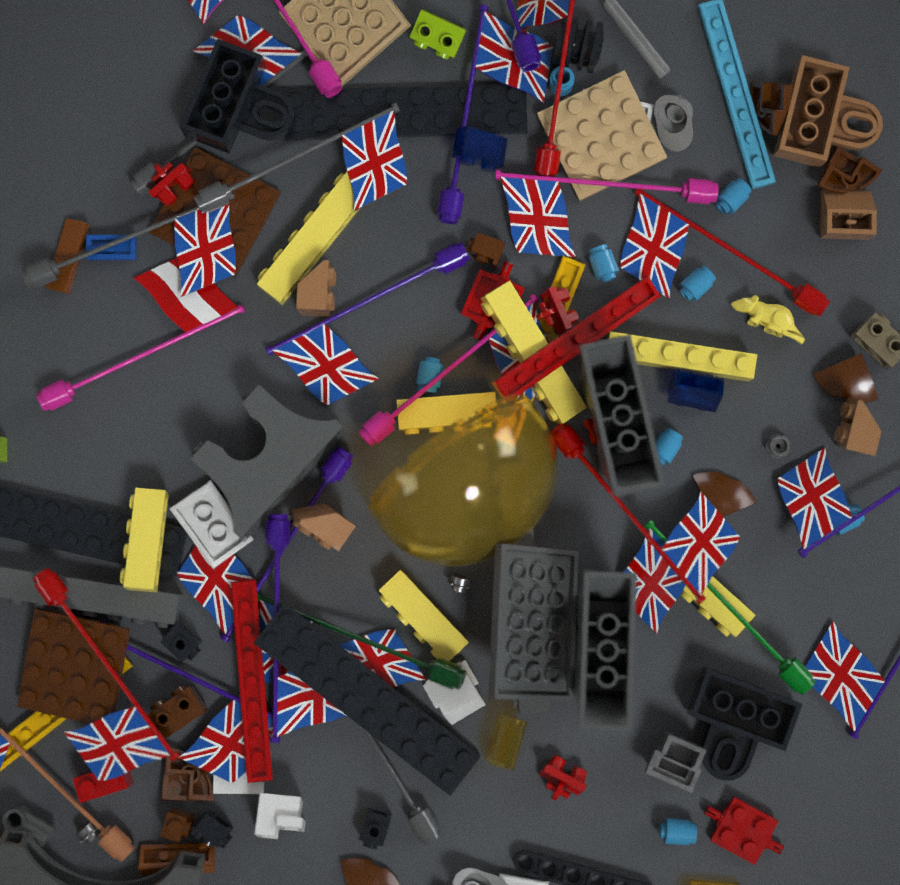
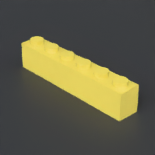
[257,172,359,306]
[480,281,587,424]
[607,332,757,382]

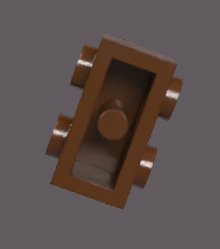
[147,685,208,739]

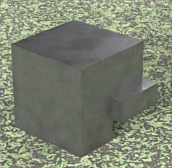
[644,730,706,793]

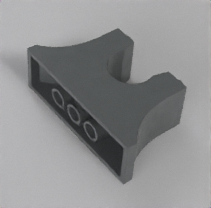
[579,335,665,497]
[191,385,344,542]
[573,571,637,731]

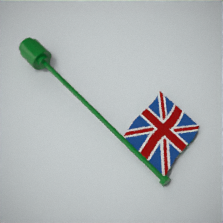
[623,519,816,695]

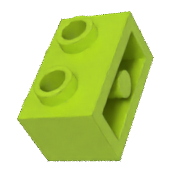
[409,9,467,60]

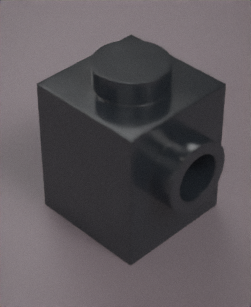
[160,622,202,662]

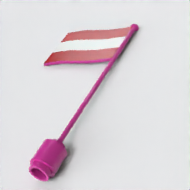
[36,258,245,411]

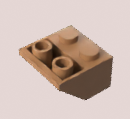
[820,190,877,240]
[296,260,336,317]
[834,398,882,456]
[288,503,356,551]

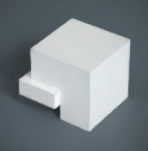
[423,660,486,725]
[255,793,306,839]

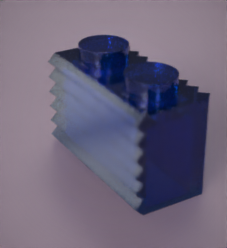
[451,126,508,172]
[667,368,724,413]

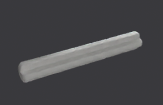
[603,0,670,78]

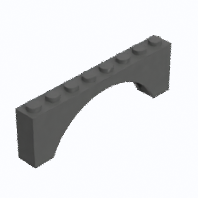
[0,828,205,885]

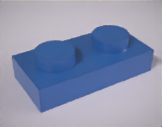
[86,235,137,261]

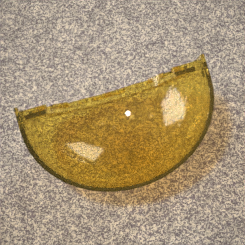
[368,394,558,566]

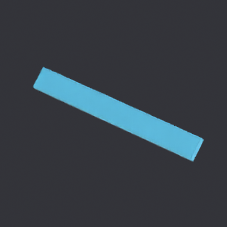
[698,0,776,190]

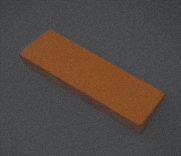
[46,219,90,295]
[138,843,216,875]

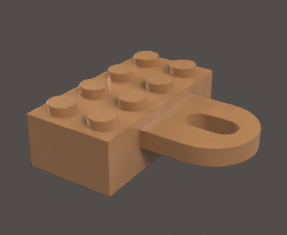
[773,55,883,168]

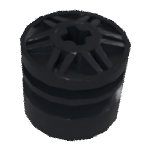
[552,16,604,74]

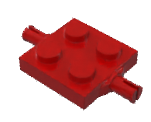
[461,261,525,341]
[704,795,784,865]

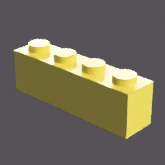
[397,392,498,435]
[120,488,169,593]
[379,570,469,661]
[680,576,755,637]

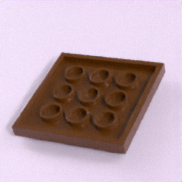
[149,147,281,278]
[17,608,131,724]

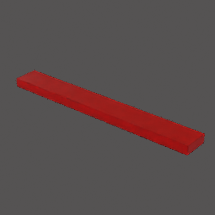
[492,276,661,404]
[231,580,273,783]

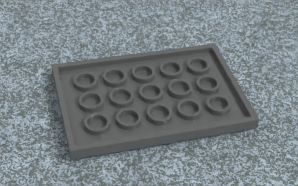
[488,544,579,701]

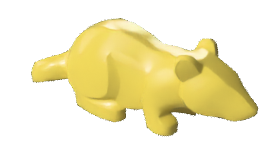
[731,295,805,345]

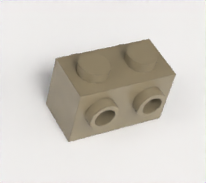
[850,312,900,370]

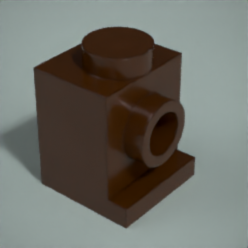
[466,233,505,269]
[160,807,196,842]

